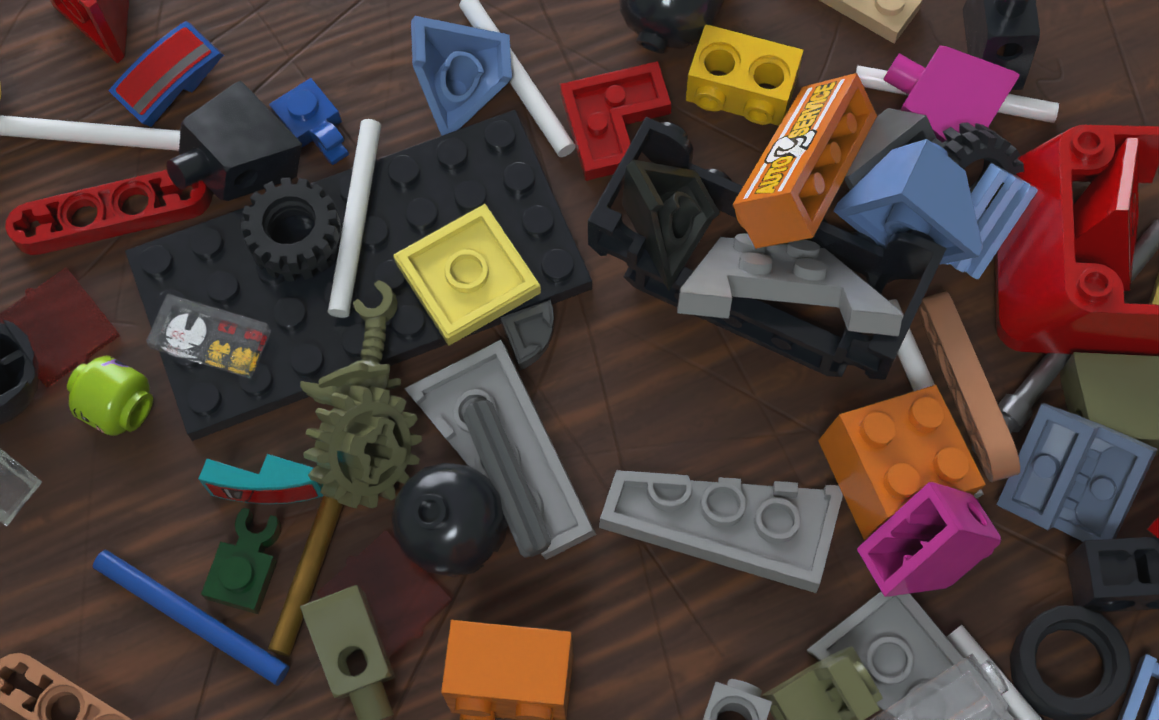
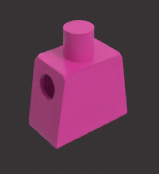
[884,46,1020,143]
[857,482,1001,597]

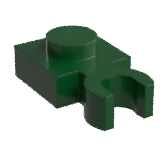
[201,508,281,615]

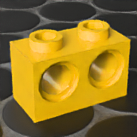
[686,24,804,126]

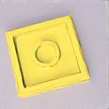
[393,204,541,346]

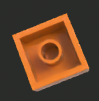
[818,385,986,540]
[441,620,573,720]

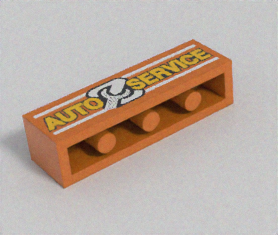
[733,73,877,249]

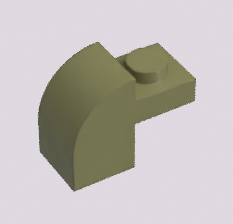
[761,646,883,720]

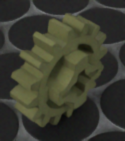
[303,385,422,508]

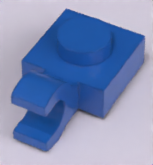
[269,78,349,165]

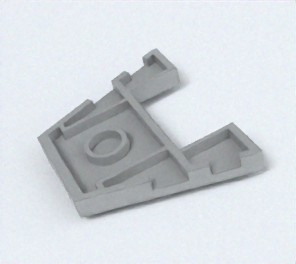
[677,233,903,336]

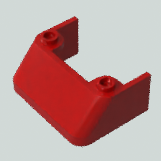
[995,125,1159,356]

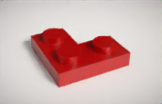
[560,61,671,181]

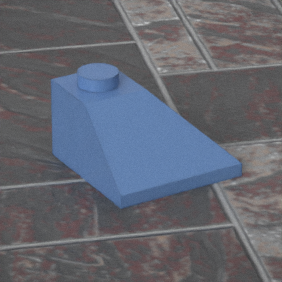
[833,139,983,265]

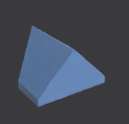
[411,16,512,136]

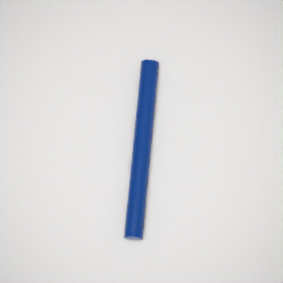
[93,549,290,686]

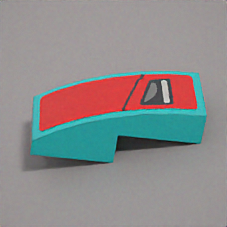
[198,454,323,504]

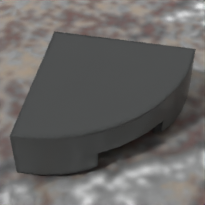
[501,300,554,370]

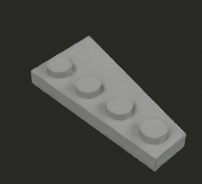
[404,340,597,560]
[599,470,843,593]
[807,592,1015,720]

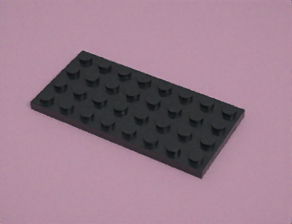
[125,110,592,441]

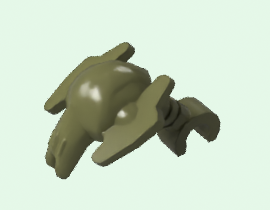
[300,280,401,406]

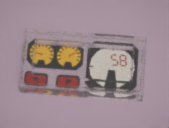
[146,294,271,379]

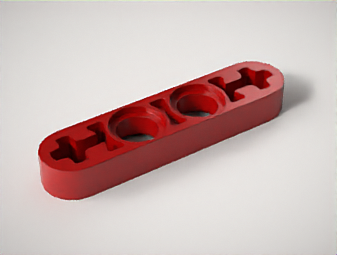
[5,170,212,255]

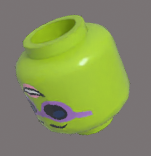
[67,355,153,436]

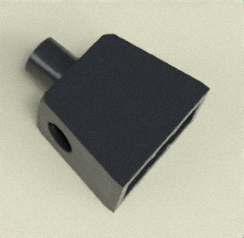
[963,0,1040,90]
[166,81,302,201]

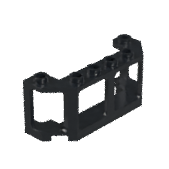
[588,117,947,380]

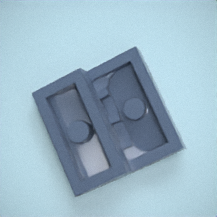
[996,403,1158,542]

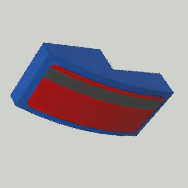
[108,21,224,127]

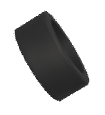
[1010,606,1131,720]

